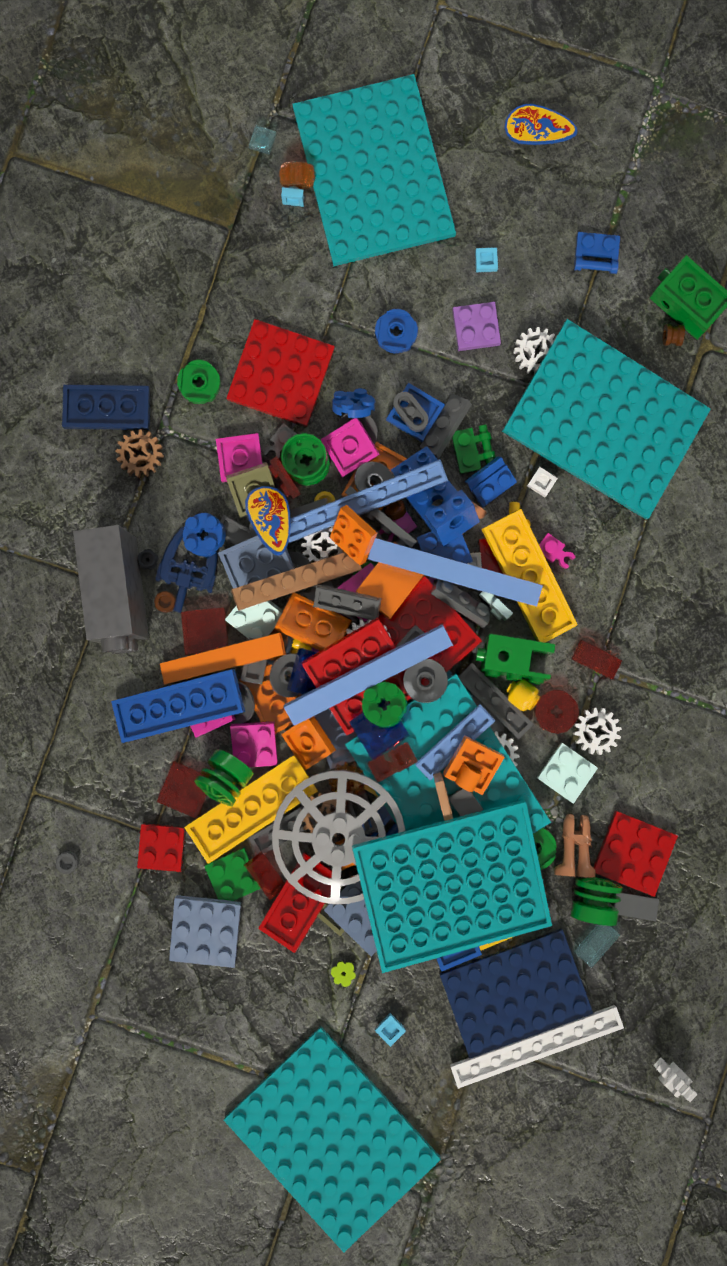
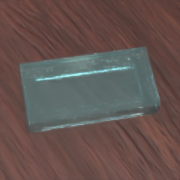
[574,925,620,968]

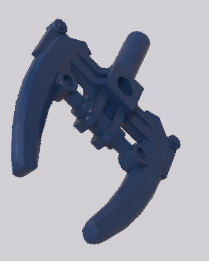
[155,527,217,613]

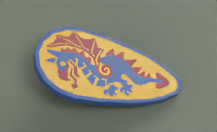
[505,104,578,145]
[245,486,291,555]

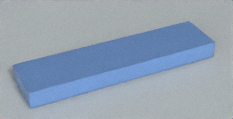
[415,704,495,780]

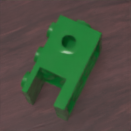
[649,255,727,340]
[475,634,555,685]

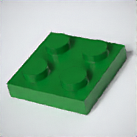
[204,847,262,901]

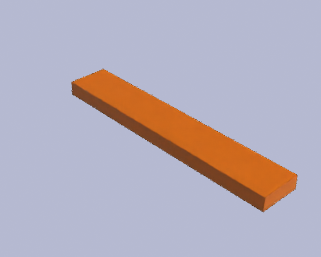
[160,633,286,685]

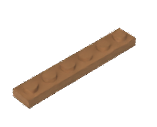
[231,552,362,611]

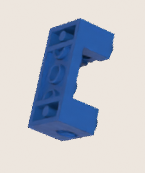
[391,446,480,546]

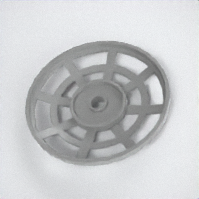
[272,770,405,904]

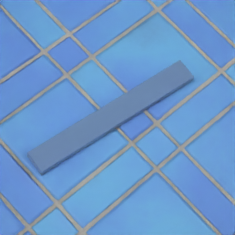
[288,460,448,543]
[368,538,543,607]
[284,624,453,726]

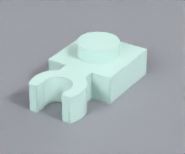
[479,591,513,621]

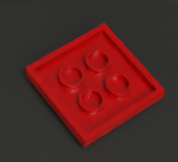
[593,811,678,897]

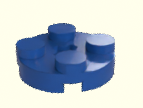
[375,309,418,353]
[332,388,375,418]
[183,513,226,557]

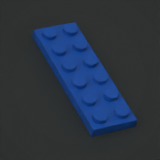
[111,669,245,743]

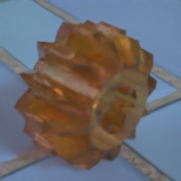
[279,161,315,189]
[329,761,364,796]

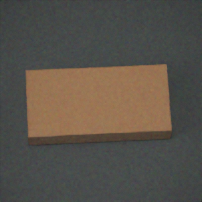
[433,772,453,821]

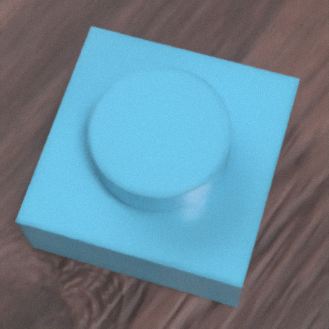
[281,186,304,207]
[475,248,498,272]
[375,1013,406,1047]

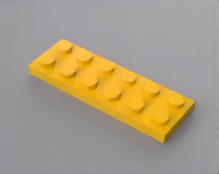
[481,509,578,643]
[184,755,318,864]

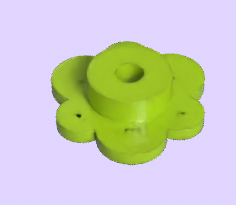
[331,961,356,987]

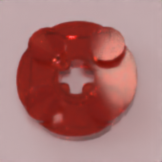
[534,690,579,734]

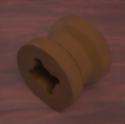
[662,324,685,346]

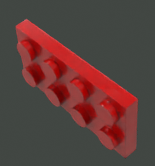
[258,852,342,953]

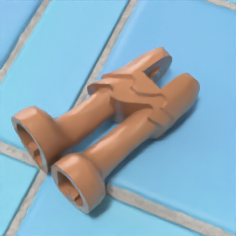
[554,814,595,877]

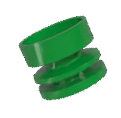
[281,433,331,486]
[194,749,254,807]
[570,877,623,926]

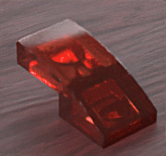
[571,640,622,680]
[366,742,418,783]

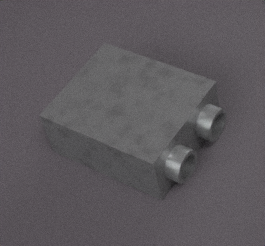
[73,525,149,654]

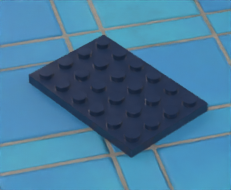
[439,929,594,1059]

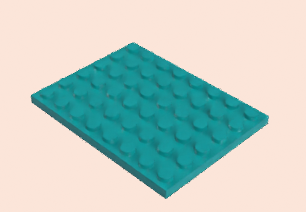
[292,74,456,267]
[502,319,711,519]
[345,674,551,833]
[351,800,552,973]
[224,1026,441,1253]

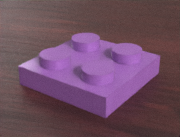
[452,302,501,351]

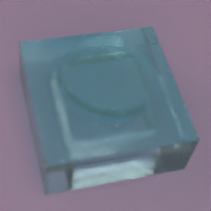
[249,125,276,155]

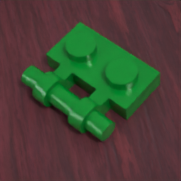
[452,425,496,475]

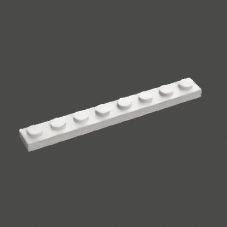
[450,1005,624,1088]

